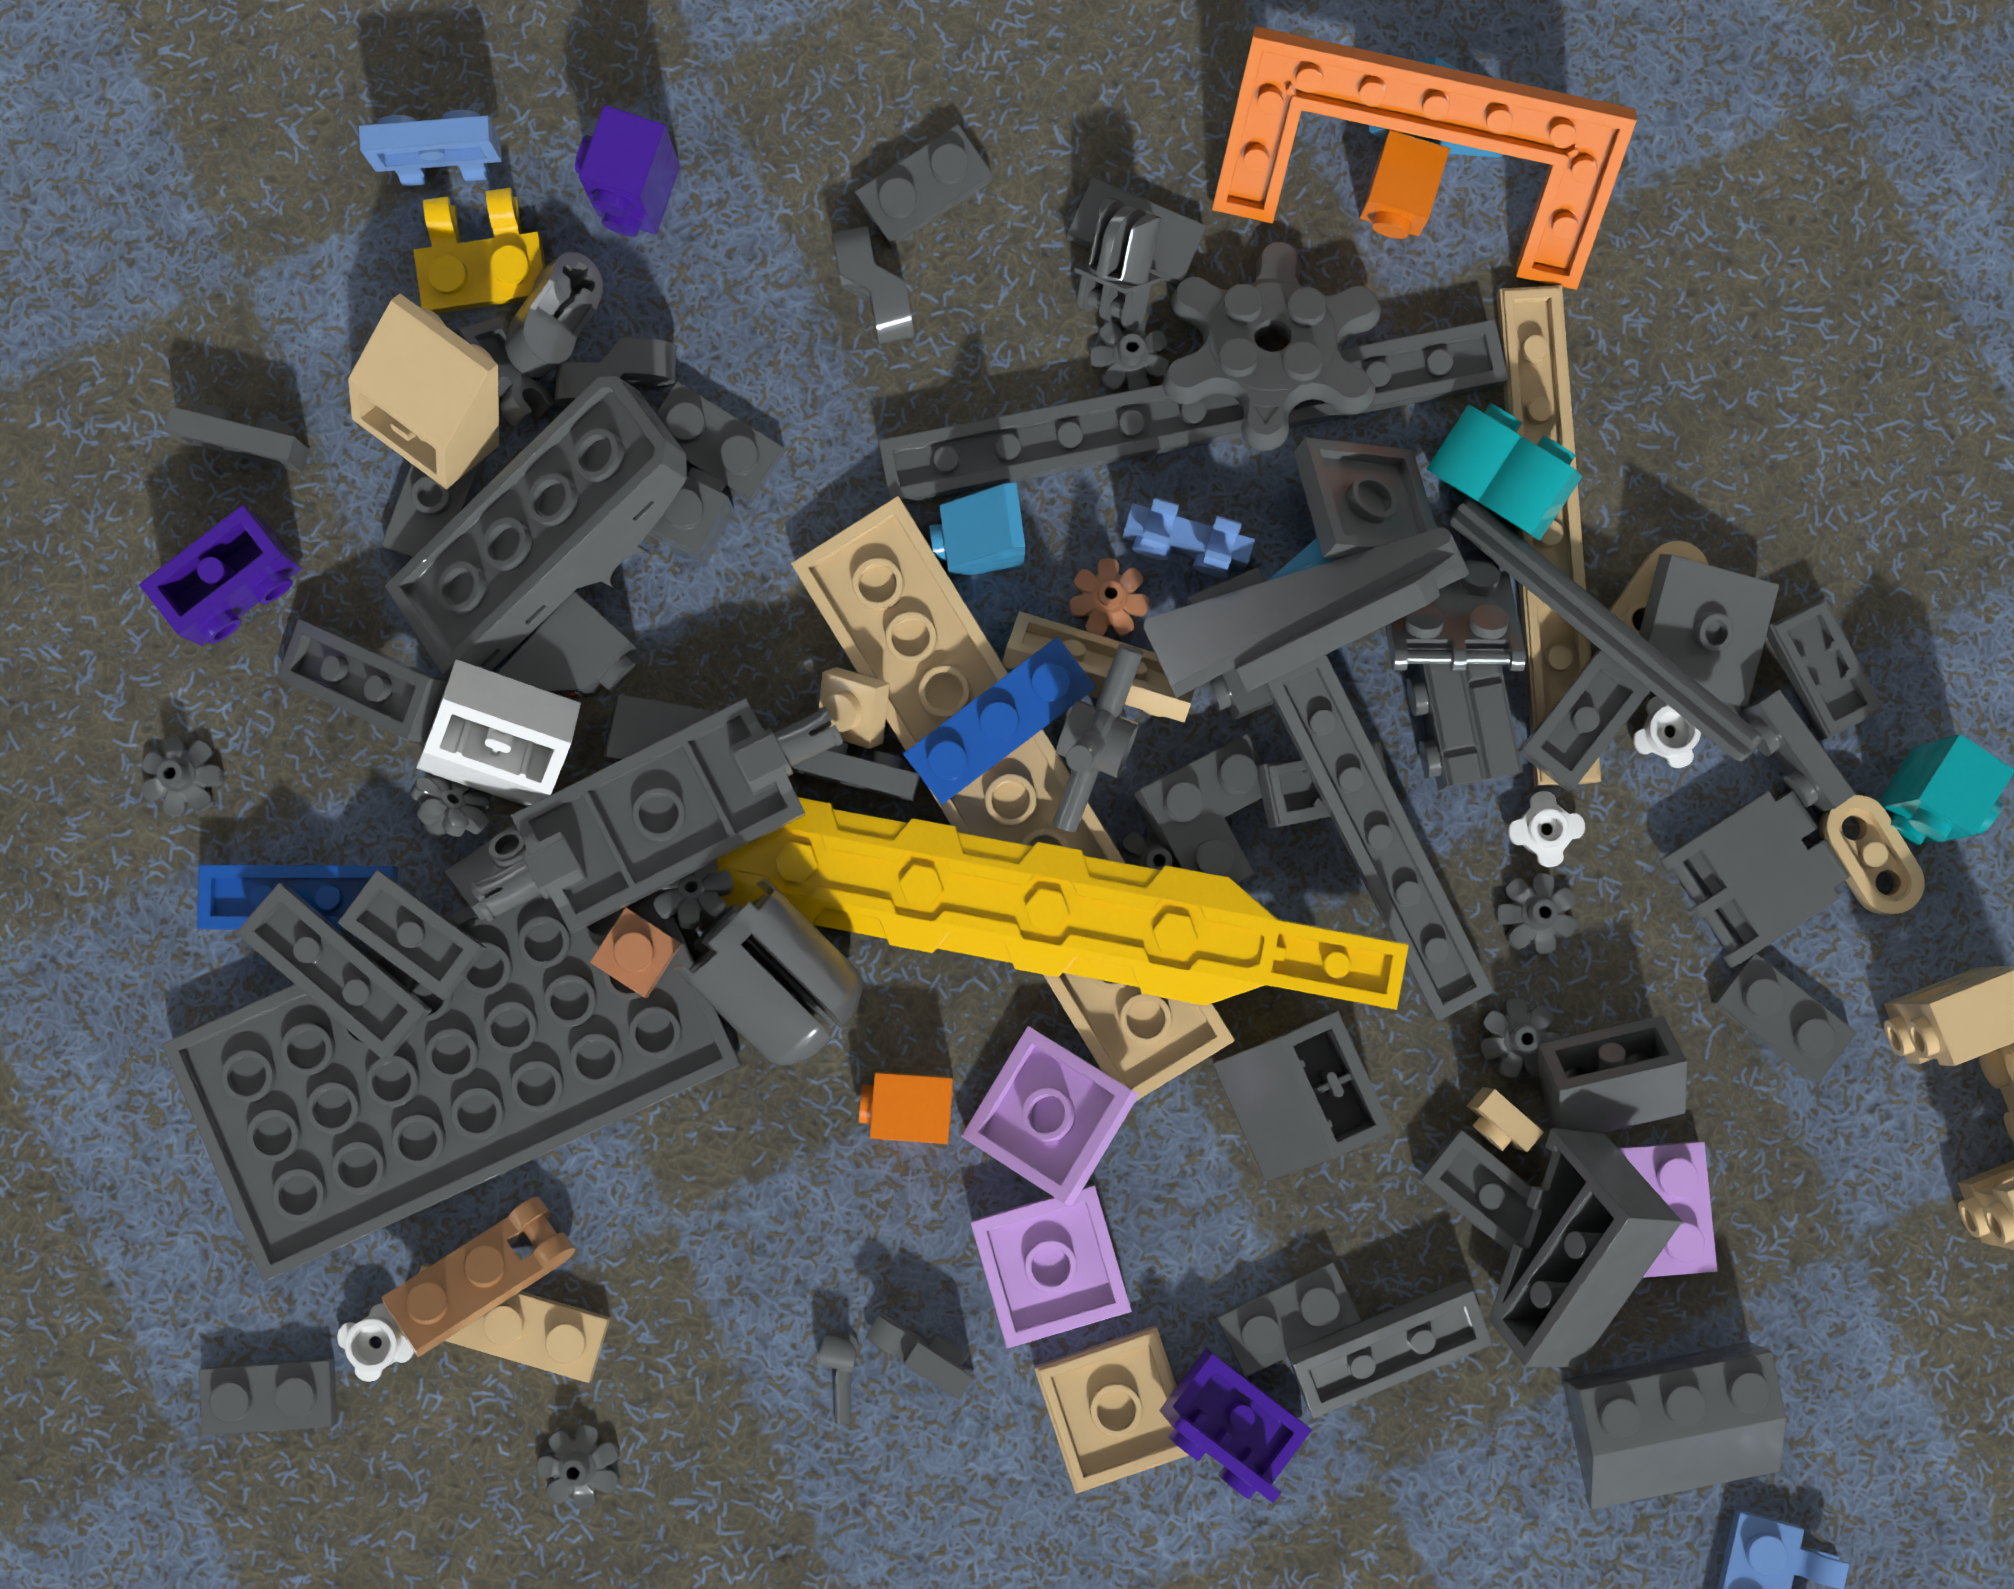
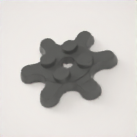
[1163,242,1381,451]

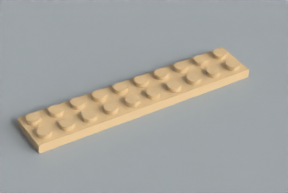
[791,496,1235,1102]

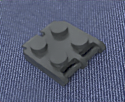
[1385,560,1526,671]
[1659,790,1850,968]

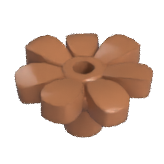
[1069,558,1150,638]

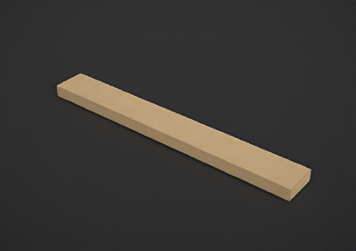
[1496,285,1601,787]

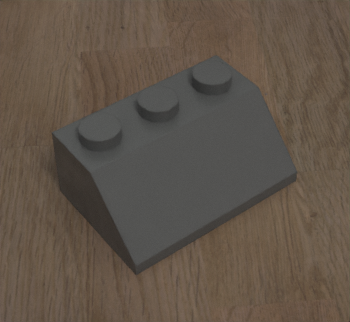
[1562,1342,1787,1509]

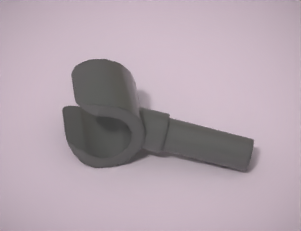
[817,1328,859,1425]

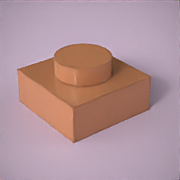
[590,907,683,998]

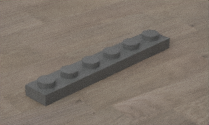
[1264,655,1494,1022]

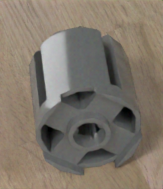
[674,877,863,1066]

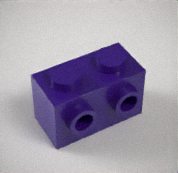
[575,105,680,237]
[138,505,303,646]

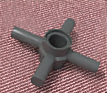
[1052,644,1144,832]

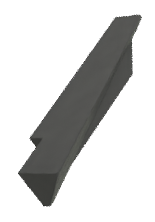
[1143,527,1470,698]

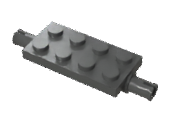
[469,698,843,934]

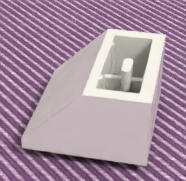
[416,659,581,806]

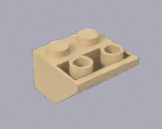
[348,293,499,489]

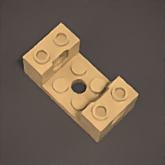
[1884,966,2014,1250]

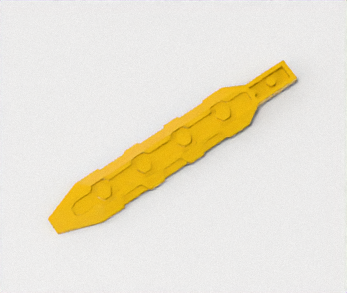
[716,797,1409,1010]

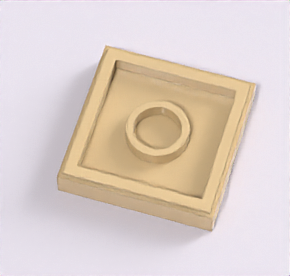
[1034,1325,1189,1494]

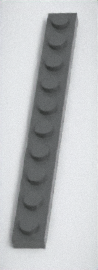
[878,319,1508,504]

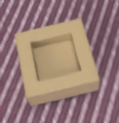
[817,667,890,749]
[1467,1087,1544,1152]

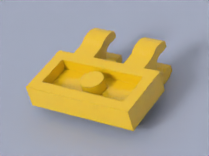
[413,188,546,314]

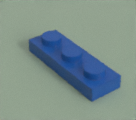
[903,636,1097,805]
[197,865,398,930]

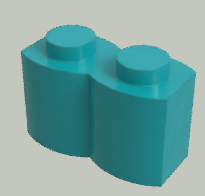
[1426,403,1583,541]

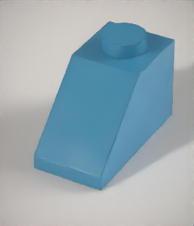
[929,482,1025,578]

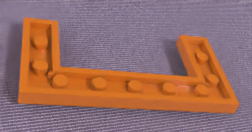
[1212,26,1637,290]

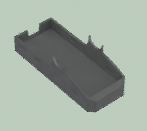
[385,376,687,678]

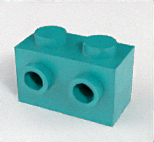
[1878,734,2014,846]

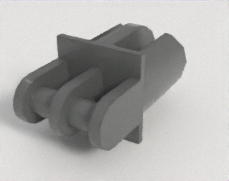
[1074,197,1161,331]

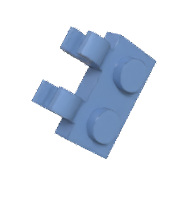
[359,110,502,186]
[1122,497,1255,578]
[1717,1509,1849,1589]

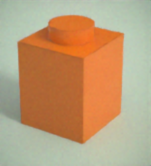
[1360,130,1450,239]
[859,1071,954,1144]

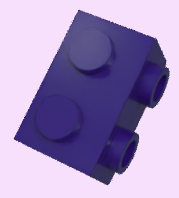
[1159,1348,1312,1504]

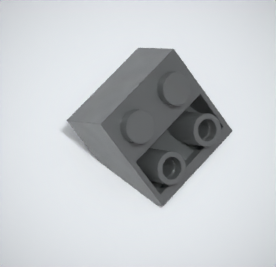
[1212,1011,1393,1182]

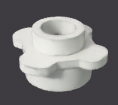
[1633,696,1701,768]
[1508,791,1585,867]
[337,1303,414,1382]

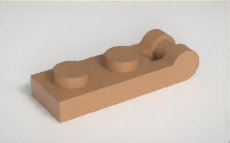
[381,1197,576,1357]

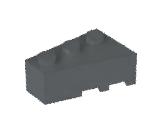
[1489,1128,1683,1368]

